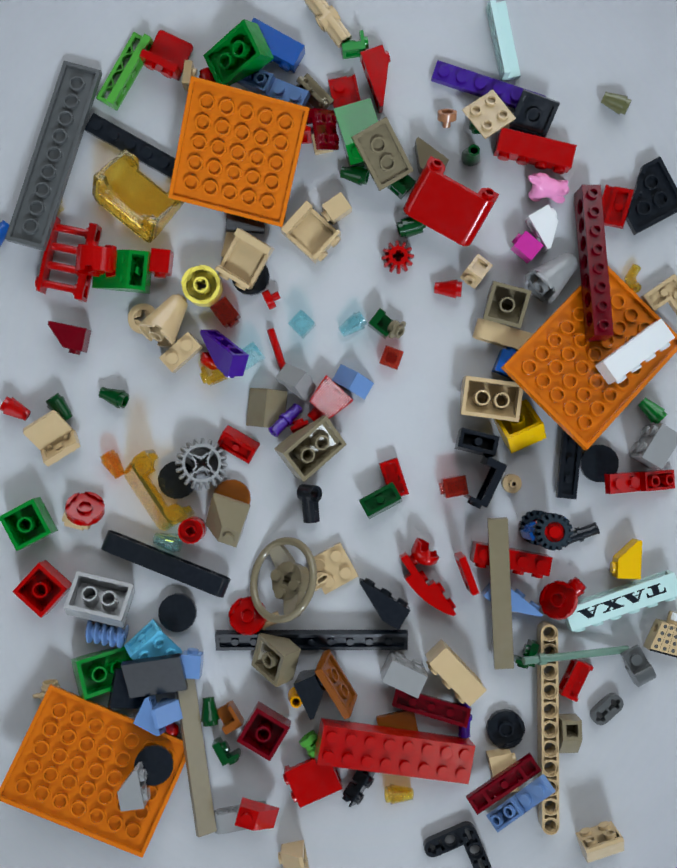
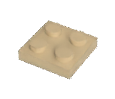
[314,542,358,595]

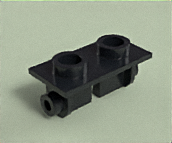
[342,770,376,807]

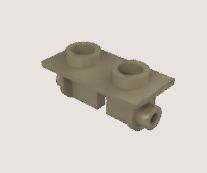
[296,73,334,109]

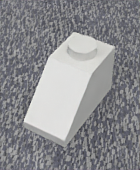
[525,204,558,253]

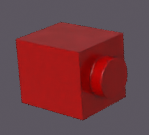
[149,248,174,279]

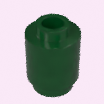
[396,216,426,238]

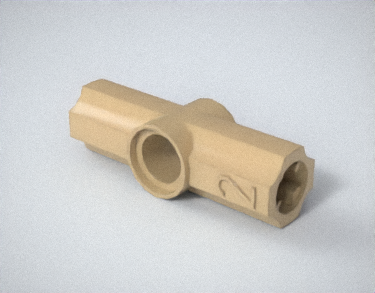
[304,0,351,48]

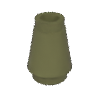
[601,92,632,115]

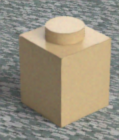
[321,192,352,225]

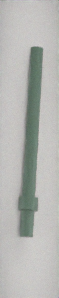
[522,645,630,665]

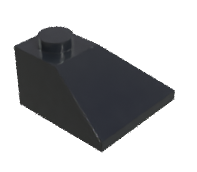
[293,669,325,720]

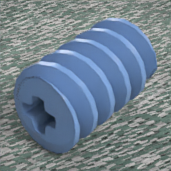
[85,620,129,648]

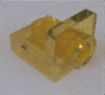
[199,366,228,386]

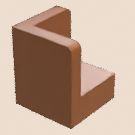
[217,700,244,735]

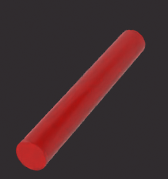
[267,328,286,370]

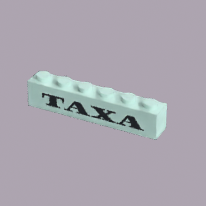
[565,570,677,632]

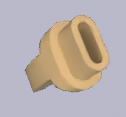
[314,572,329,592]

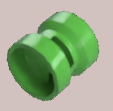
[299,730,317,758]

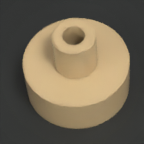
[501,474,522,493]

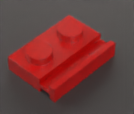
[328,74,361,108]
[602,185,634,229]

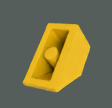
[610,538,642,579]

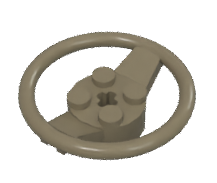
[250,537,317,623]

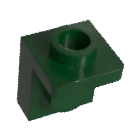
[514,639,539,669]
[212,736,241,766]

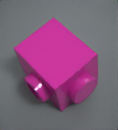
[510,231,544,264]

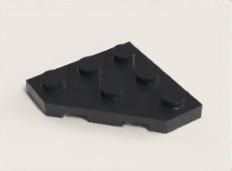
[626,157,677,235]

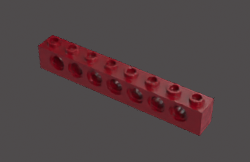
[574,185,614,342]

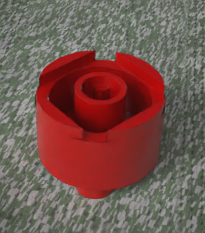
[75,241,117,277]

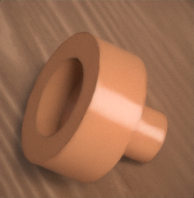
[437,109,457,128]

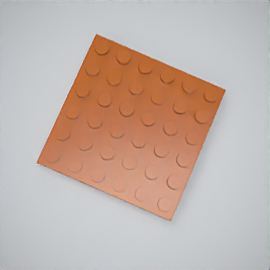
[168,76,310,227]

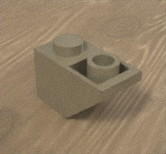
[559,713,582,753]

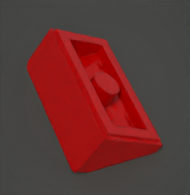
[217,425,260,464]

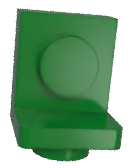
[342,30,369,59]

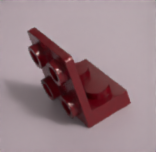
[306,108,339,150]

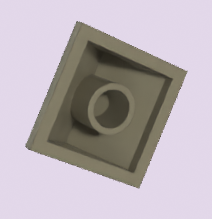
[246,388,288,428]

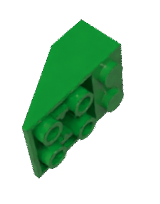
[92,250,152,294]

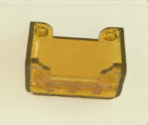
[92,149,184,243]
[124,450,195,531]

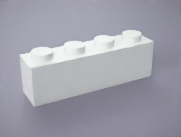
[595,319,675,385]

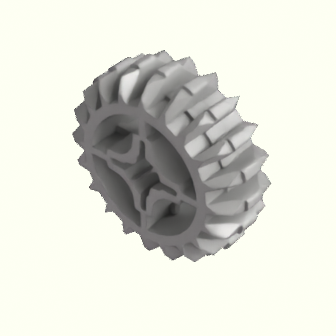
[175,438,228,490]

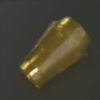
[384,784,414,804]

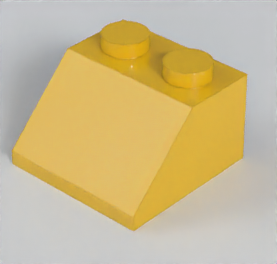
[494,399,546,454]

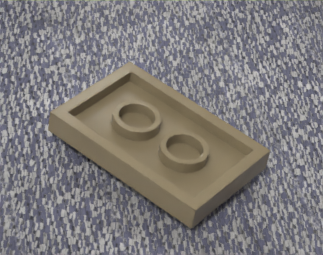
[351,117,414,191]

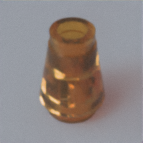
[100,449,125,479]

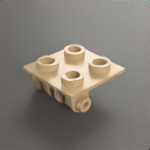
[462,90,516,139]

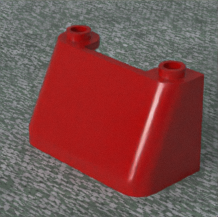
[403,156,499,246]

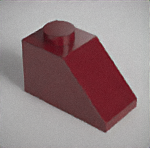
[48,321,91,355]

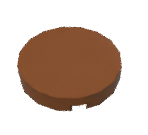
[214,479,251,504]

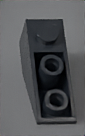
[359,578,411,630]

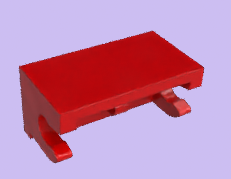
[559,659,594,702]

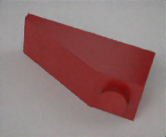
[360,45,391,113]

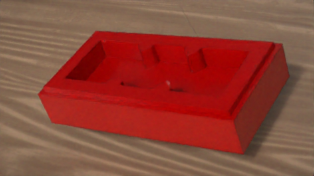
[379,458,409,496]

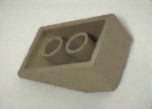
[274,415,347,482]

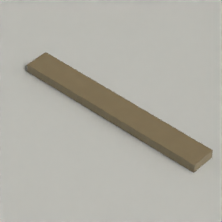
[487,517,514,670]
[176,678,217,837]

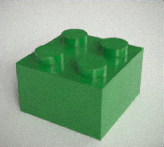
[0,497,58,551]

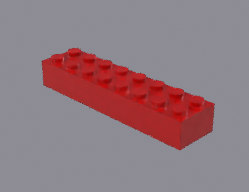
[314,718,476,784]

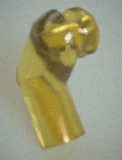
[624,264,641,293]

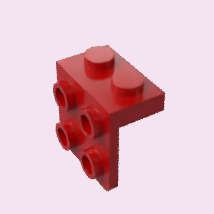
[139,30,194,81]

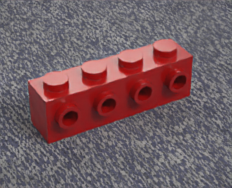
[470,541,553,579]

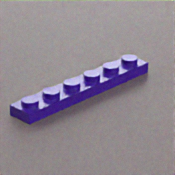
[431,60,546,109]

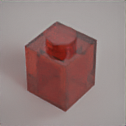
[210,296,241,328]
[438,474,469,498]

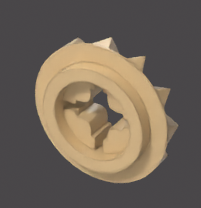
[128,303,155,334]

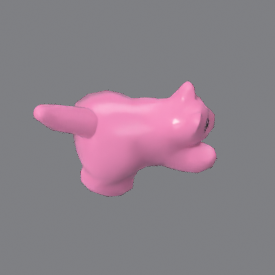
[528,172,570,203]

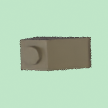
[414,137,449,174]

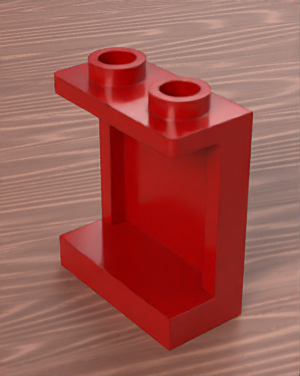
[283,757,342,808]

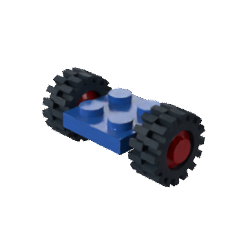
[519,510,573,551]

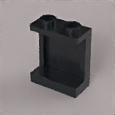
[464,456,507,509]

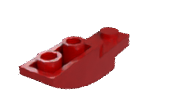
[604,470,675,494]
[399,552,456,616]

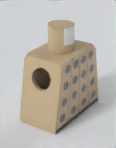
[643,611,677,658]

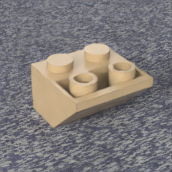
[575,821,624,863]

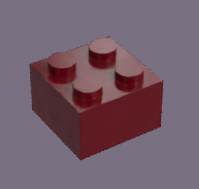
[237,701,291,761]

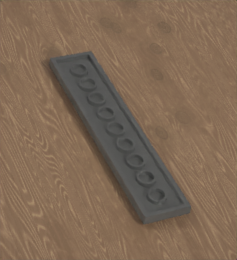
[5,61,102,251]

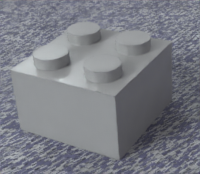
[630,423,677,469]
[380,651,428,698]

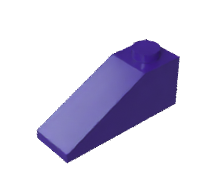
[200,330,249,378]

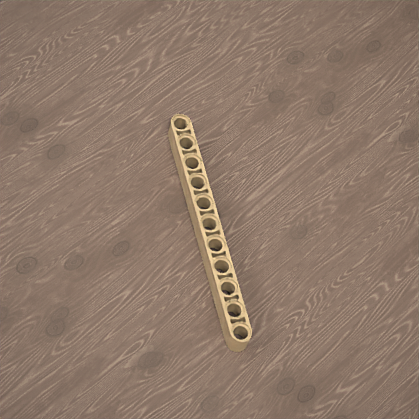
[537,621,560,835]

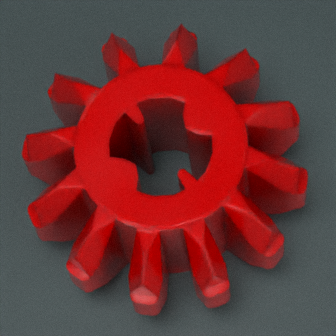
[381,241,414,274]

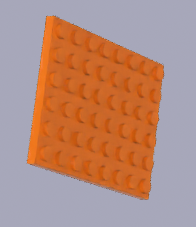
[501,266,677,450]
[0,684,186,858]

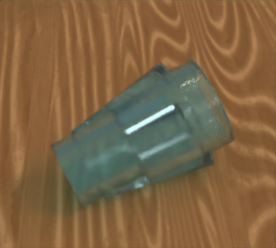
[338,311,368,337]
[153,533,183,553]

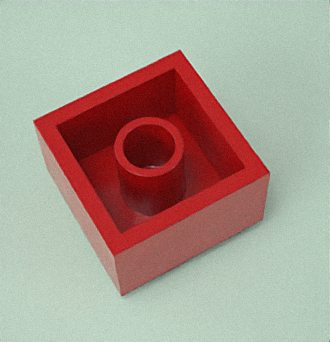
[12,560,72,618]

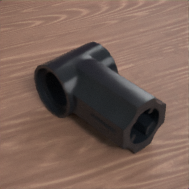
[297,484,322,523]

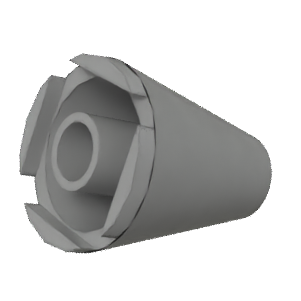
[525,253,578,304]

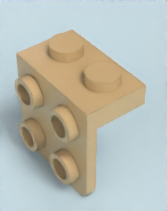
[23,410,81,467]

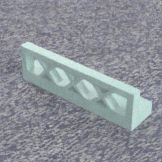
[486,0,521,82]

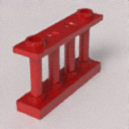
[35,217,102,303]

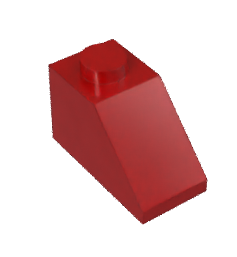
[235,797,279,831]

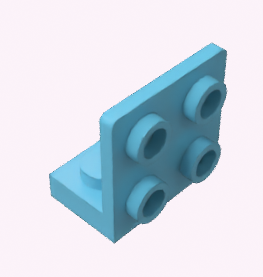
[124,619,182,660]

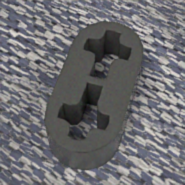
[590,693,624,725]

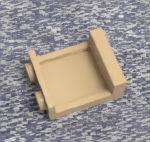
[281,200,341,264]
[215,228,274,290]

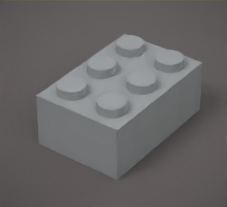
[63,571,135,628]

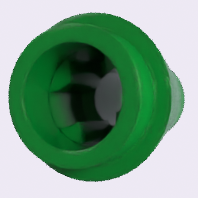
[637,397,667,424]

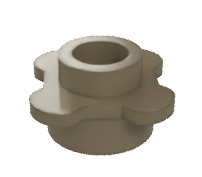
[387,320,406,339]

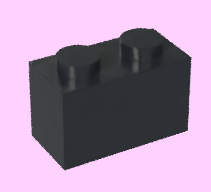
[454,428,500,458]

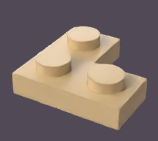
[641,274,677,315]

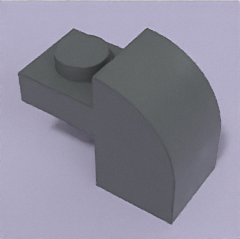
[620,645,656,687]

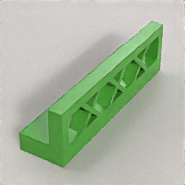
[96,32,153,111]

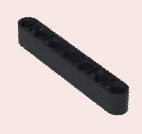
[101,530,231,598]

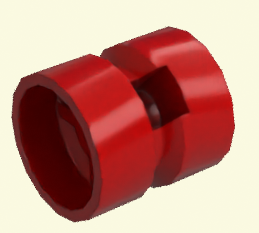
[178,516,207,544]

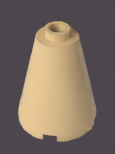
[139,294,188,349]

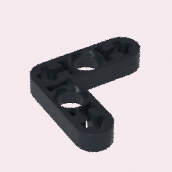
[423,821,491,868]

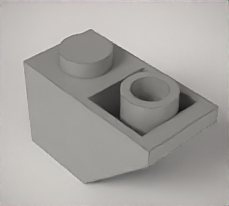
[117,762,151,812]

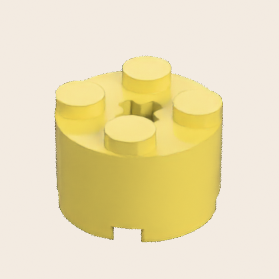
[181,265,223,307]

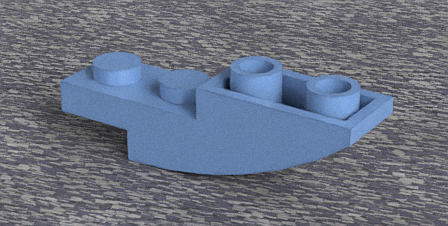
[237,69,311,106]
[486,774,556,833]

